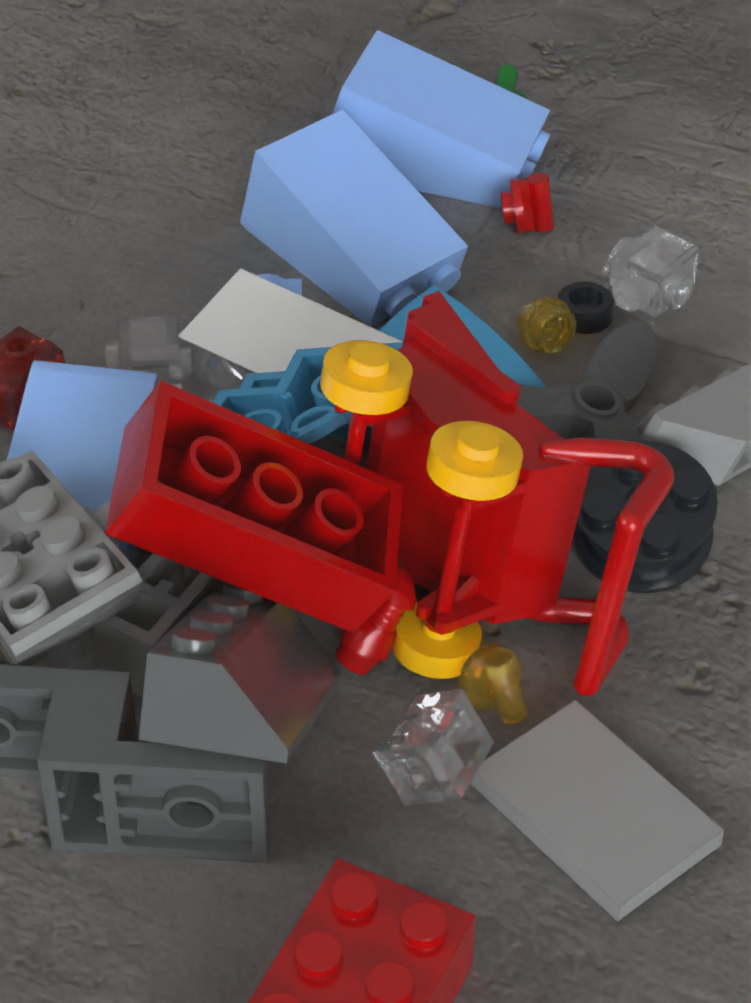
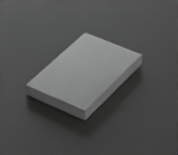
[471,700,724,922]

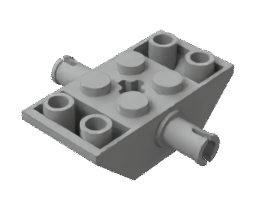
[0,450,143,665]

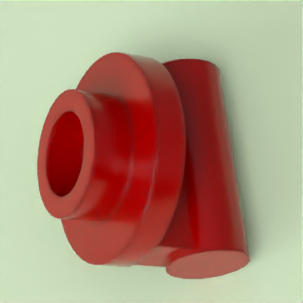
[500,173,554,234]

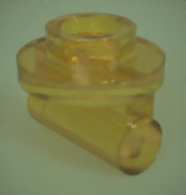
[459,644,528,724]

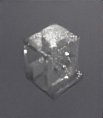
[372,688,494,806]

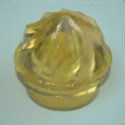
[515,296,576,353]

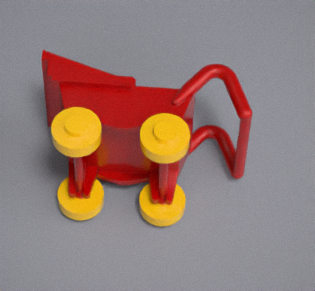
[320,291,674,696]

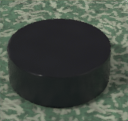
[556,281,615,334]

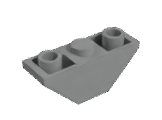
[638,363,751,486]

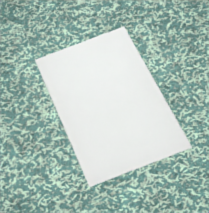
[178,268,403,428]

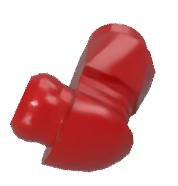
[335,568,417,675]

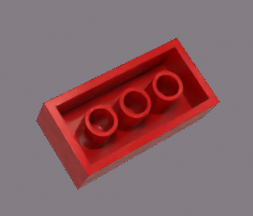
[105,380,403,633]
[248,858,476,1003]

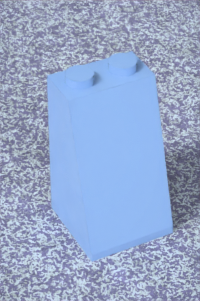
[333,30,551,209]
[240,109,468,327]
[7,360,159,566]

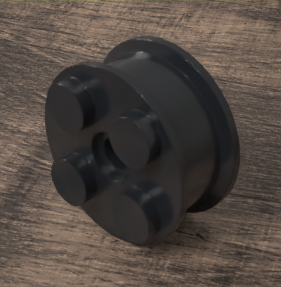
[573,440,718,593]

